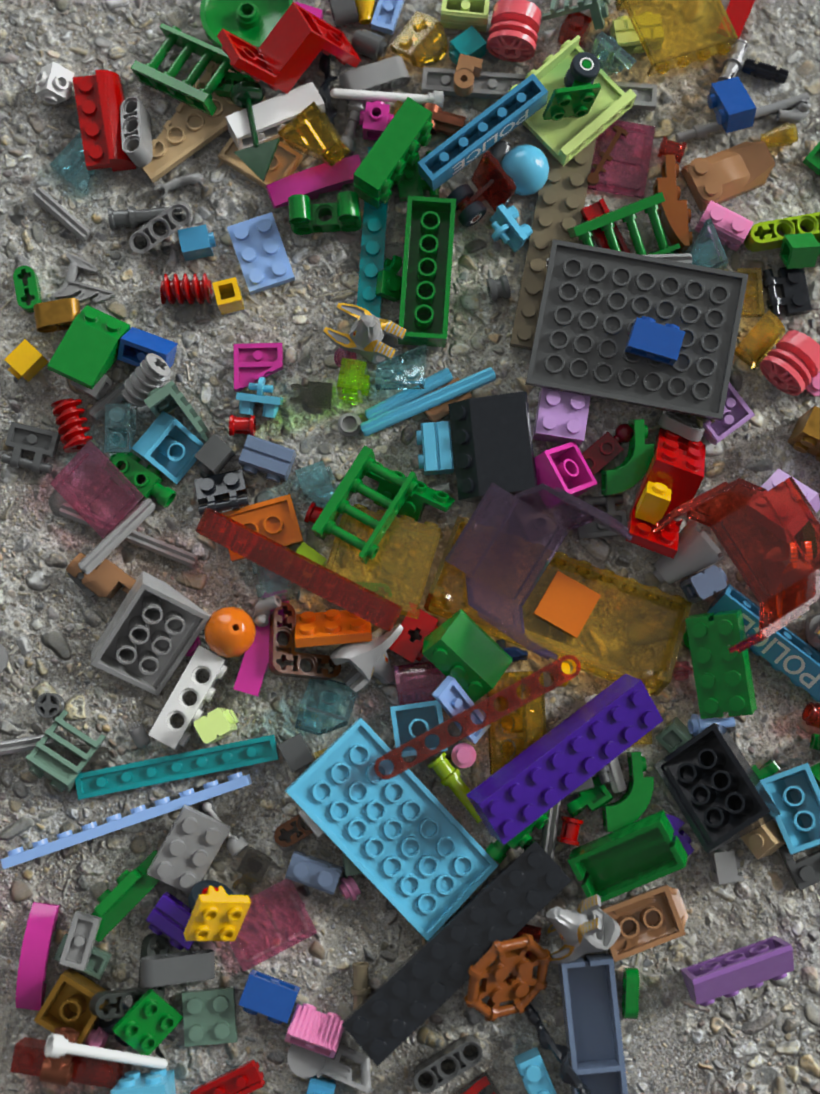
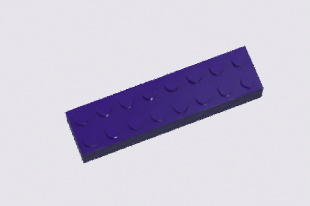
[466,674,663,845]

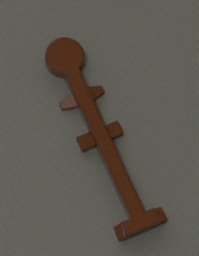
[587,125,628,186]

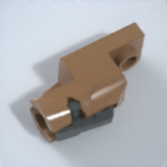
[66,553,136,599]

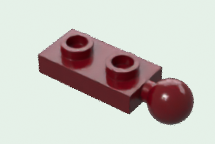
[582,423,634,476]

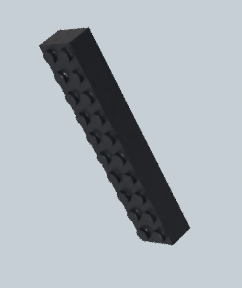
[342,840,572,1067]

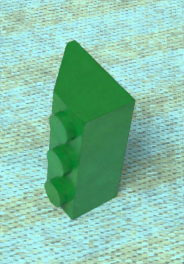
[422,609,512,703]

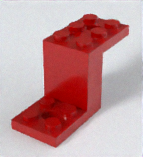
[217,2,361,94]
[625,428,706,559]

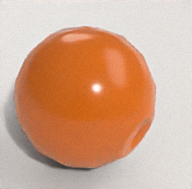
[204,607,256,658]

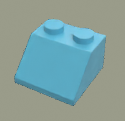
[132,411,204,485]

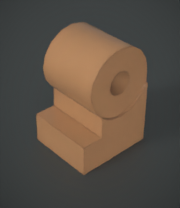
[453,53,483,97]

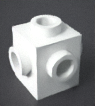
[35,62,74,104]

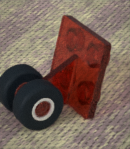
[447,151,516,227]

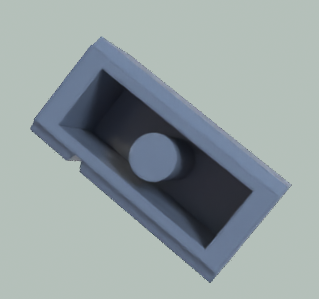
[238,434,296,483]
[680,565,727,604]
[285,850,343,895]

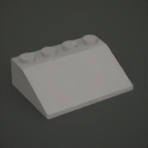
[91,571,210,696]

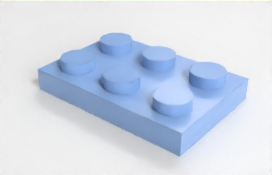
[227,212,295,295]

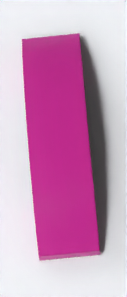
[16,902,60,1011]

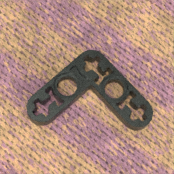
[89,933,168,1019]

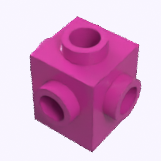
[359,101,394,141]

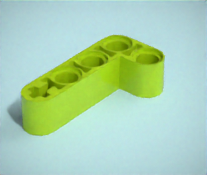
[744,212,820,252]

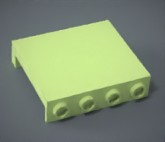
[508,35,637,166]

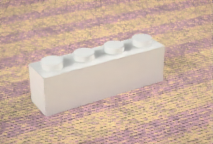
[226,82,326,150]

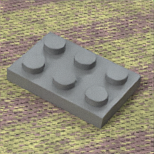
[147,804,230,894]

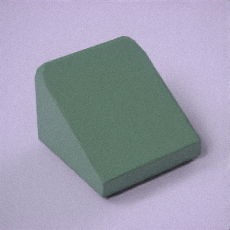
[655,717,693,753]

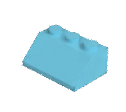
[760,763,820,855]

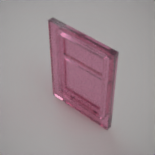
[587,120,655,199]
[50,441,144,539]
[229,878,317,972]

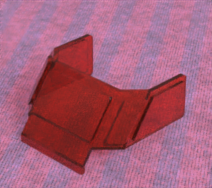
[652,476,820,653]

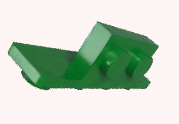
[365,461,455,523]
[91,850,160,942]

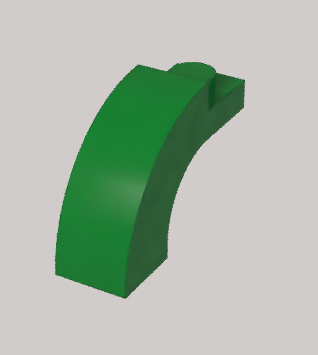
[601,419,655,495]
[602,751,654,832]

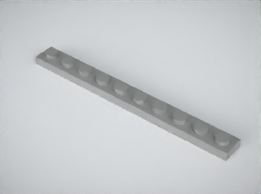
[421,67,657,111]

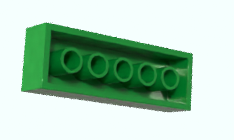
[398,196,456,348]

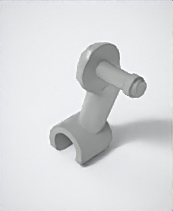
[152,173,209,198]

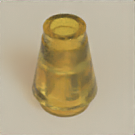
[760,122,798,148]

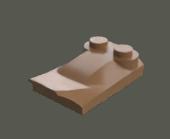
[681,141,775,212]
[599,884,689,962]

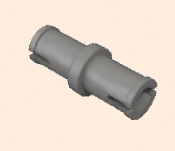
[718,39,749,82]

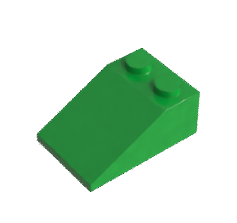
[47,305,130,390]

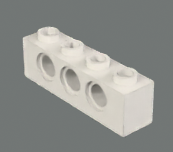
[148,645,229,750]

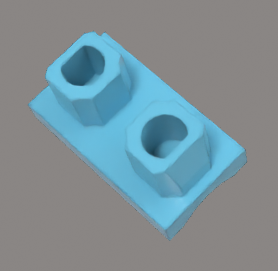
[489,204,533,253]
[236,377,283,418]

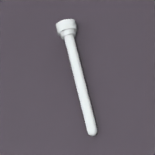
[330,88,444,109]
[45,1034,168,1069]

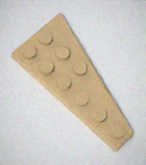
[140,61,266,183]

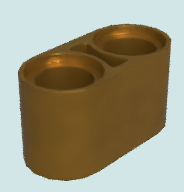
[33,298,81,333]

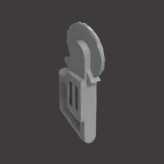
[287,1044,371,1094]

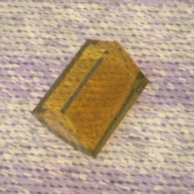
[734,310,786,370]

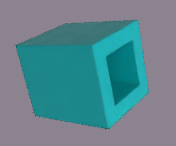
[449,25,487,65]

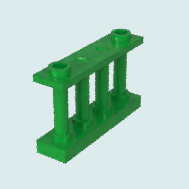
[130,23,243,116]
[567,192,681,255]
[311,445,418,564]

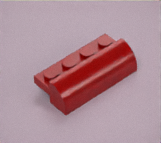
[72,70,136,172]

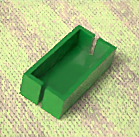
[353,97,433,209]
[685,609,757,719]
[568,810,688,903]

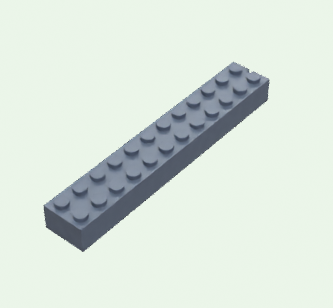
[558,953,628,1094]

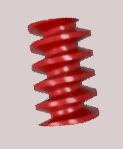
[160,273,213,305]
[51,398,93,453]

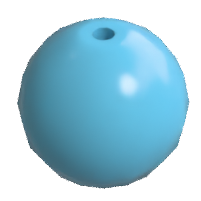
[500,144,549,196]

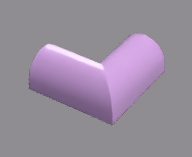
[703,382,755,445]

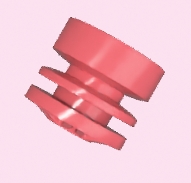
[487,0,542,62]
[760,330,820,396]

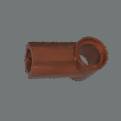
[422,103,466,136]
[39,1027,79,1087]

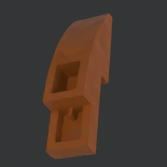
[652,155,693,254]

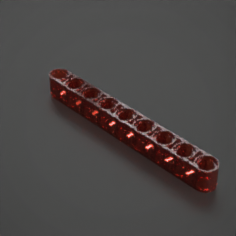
[195,508,403,632]
[374,655,581,779]

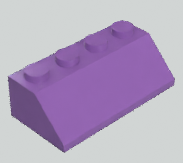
[680,936,794,1006]

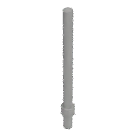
[675,93,809,143]

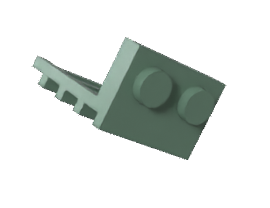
[542,0,610,30]
[144,380,209,442]
[25,710,106,793]

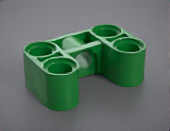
[288,191,361,235]

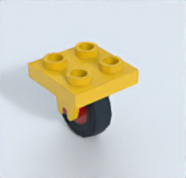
[184,880,251,941]

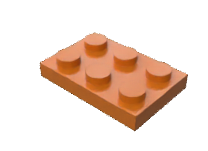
[219,494,304,562]
[295,607,372,648]

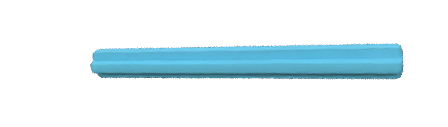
[360,367,496,436]

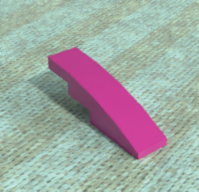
[266,154,362,209]
[233,595,290,697]

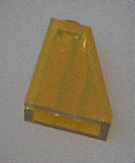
[278,102,350,166]

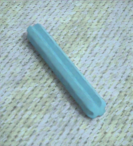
[365,368,453,420]

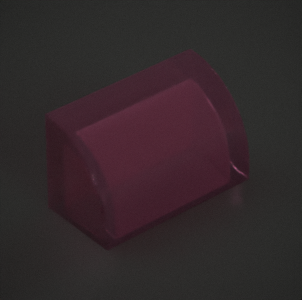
[393,661,446,705]

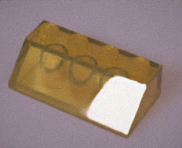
[487,671,546,775]

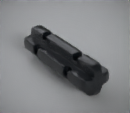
[742,58,789,84]

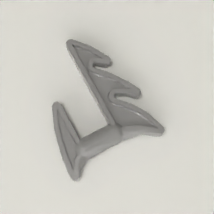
[54,253,116,303]

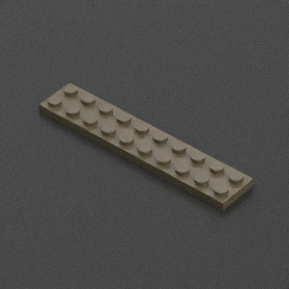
[510,139,596,350]

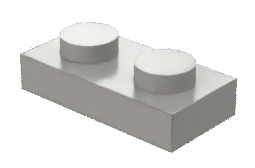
[59,911,102,971]

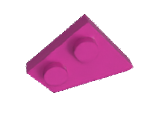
[234,343,283,392]

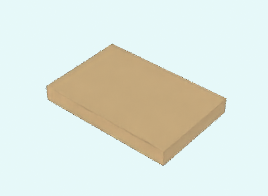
[218,137,303,189]

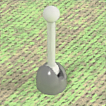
[202,802,249,857]

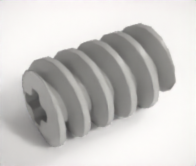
[122,353,171,407]

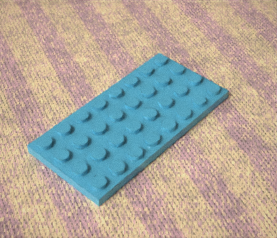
[285,717,499,941]

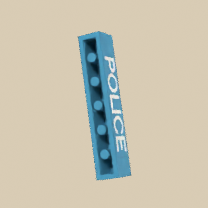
[417,74,548,191]
[707,584,820,703]

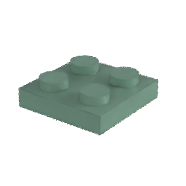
[182,986,238,1047]

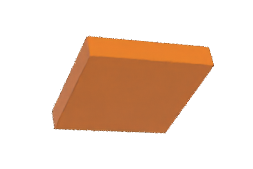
[533,571,601,638]

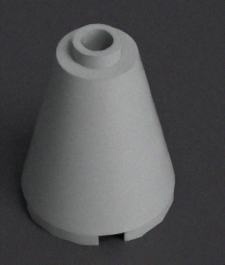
[653,519,724,585]

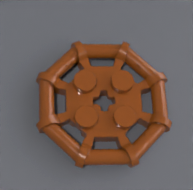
[465,934,552,1022]

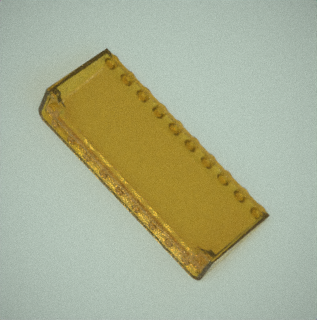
[424,516,692,696]

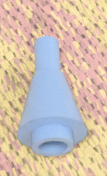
[688,714,735,737]

